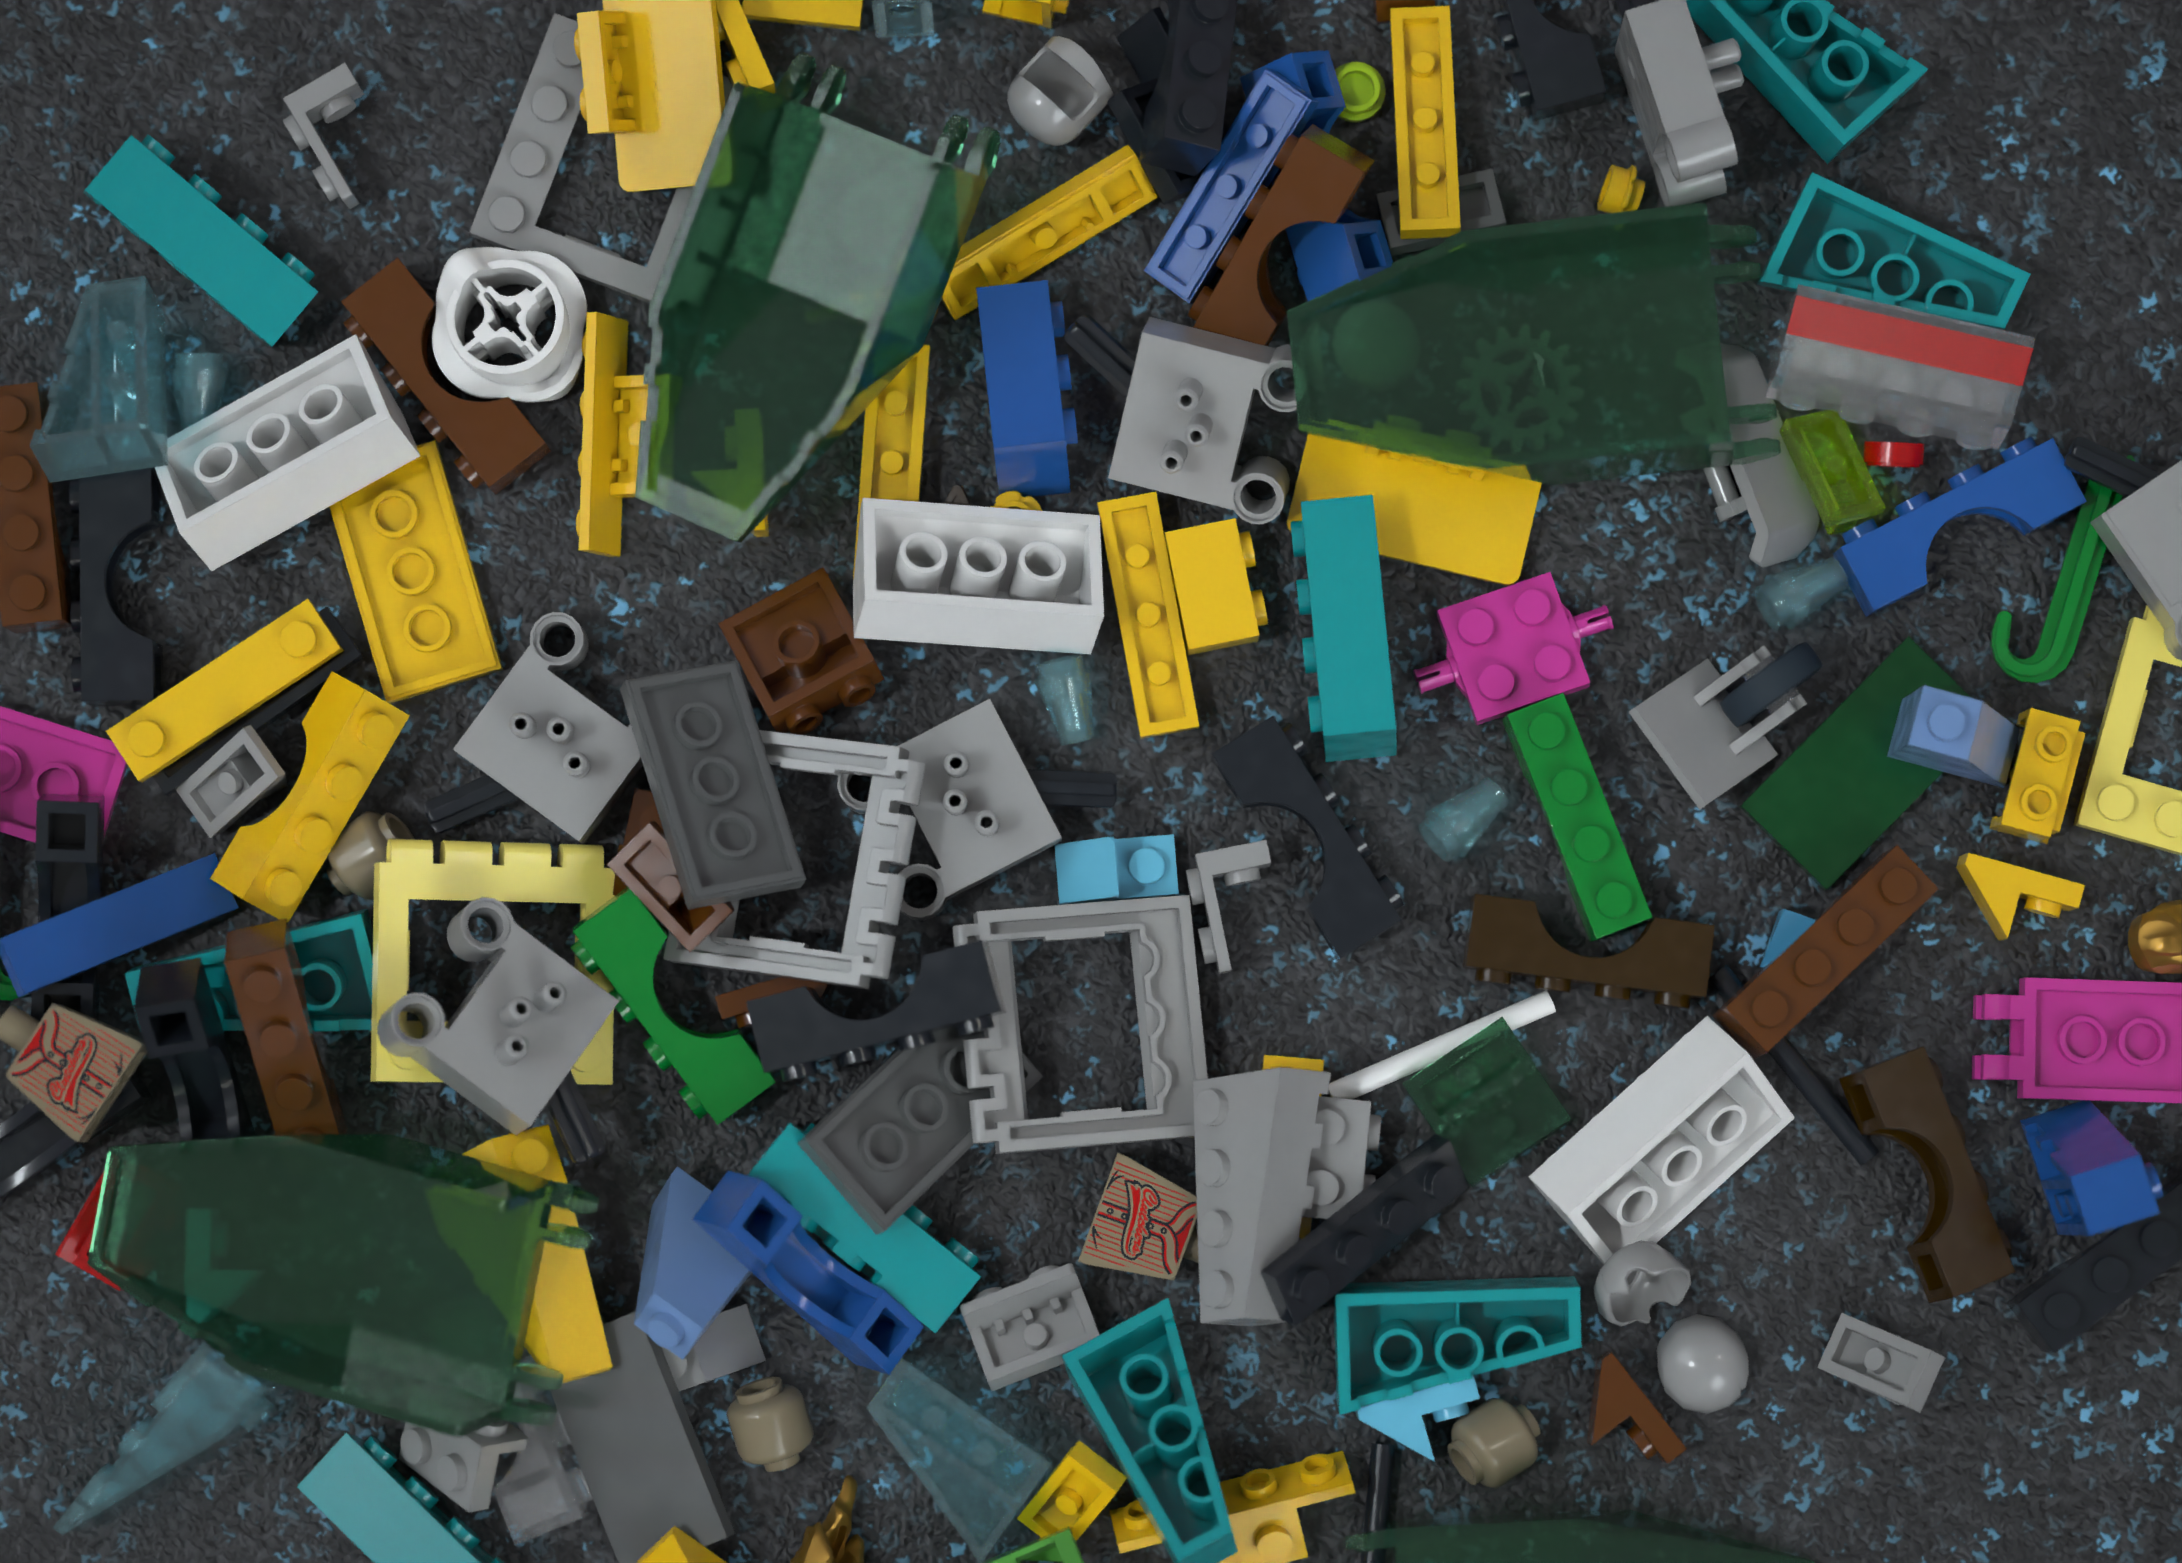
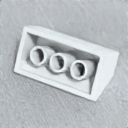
[148,334,420,571]
[853,498,1104,654]
[1529,1016,1795,1264]

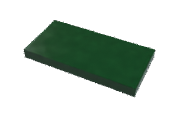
[1739,636,1971,891]

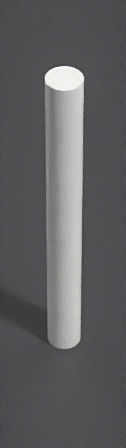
[1328,990,1556,1099]

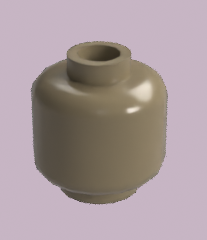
[326,811,415,900]
[727,1377,814,1472]
[1447,1398,1540,1488]

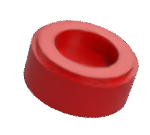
[1863,441,1924,468]

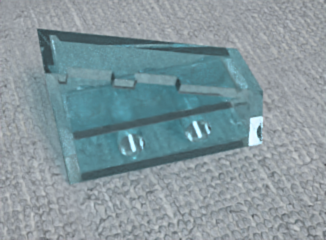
[30,276,168,483]
[867,1355,1053,1563]

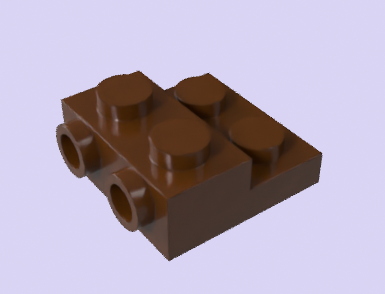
[718,567,885,735]

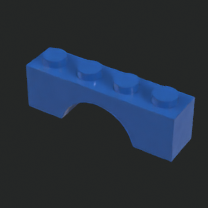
[1240,50,1398,304]
[1833,436,2087,617]
[692,1171,924,1375]

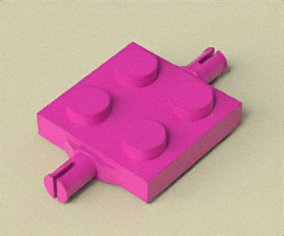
[1413,572,1614,726]

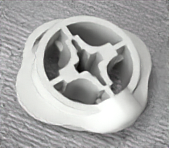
[432,247,587,403]

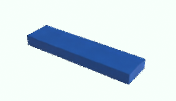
[1144,68,1319,304]
[0,853,238,998]

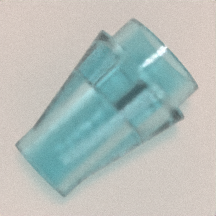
[169,352,229,430]
[1754,557,1848,630]
[1033,654,1095,745]
[1418,777,1509,862]

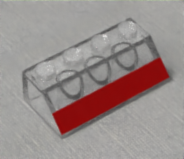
[1765,284,2035,450]

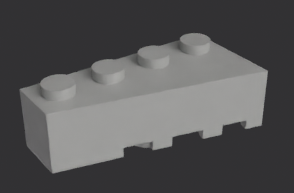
[1193,1067,1331,1326]

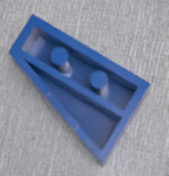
[976,280,1078,497]
[2020,1101,2163,1236]

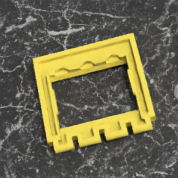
[2073,605,2182,856]
[371,839,615,1085]

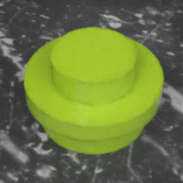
[1335,62,1385,122]

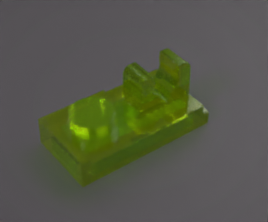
[1779,407,1886,535]

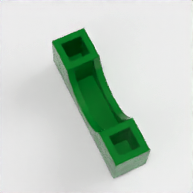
[1502,693,1653,943]
[570,887,776,1125]

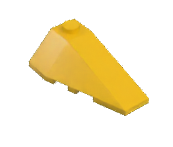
[422,1124,613,1386]

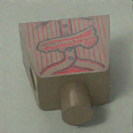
[0,1003,147,1142]
[1078,1153,1199,1280]

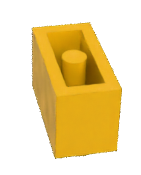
[1164,518,1268,655]

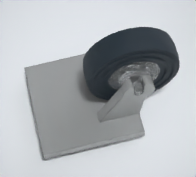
[1629,642,1823,810]

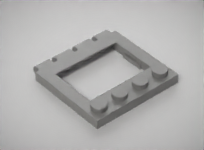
[469,13,772,311]
[664,730,926,989]
[952,895,1208,1154]

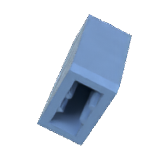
[1887,685,2020,788]
[634,1166,752,1360]

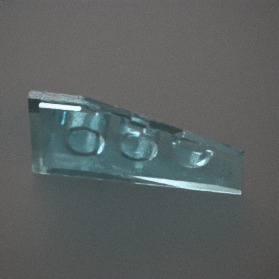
[53,1339,276,1535]

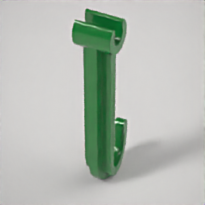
[1990,448,2135,684]

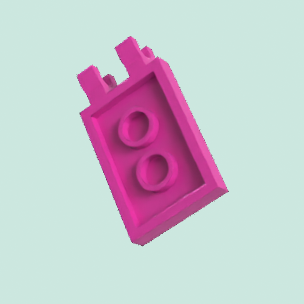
[0,706,128,843]
[1972,977,2182,1104]

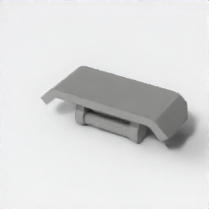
[1674,342,1819,568]

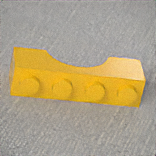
[210,671,410,922]

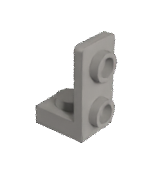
[283,63,365,210]
[1186,840,1271,974]

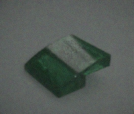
[1402,1017,1572,1188]

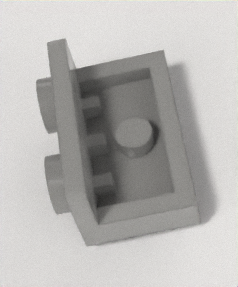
[1303,1096,1381,1219]
[960,1263,1100,1391]
[399,1384,528,1513]

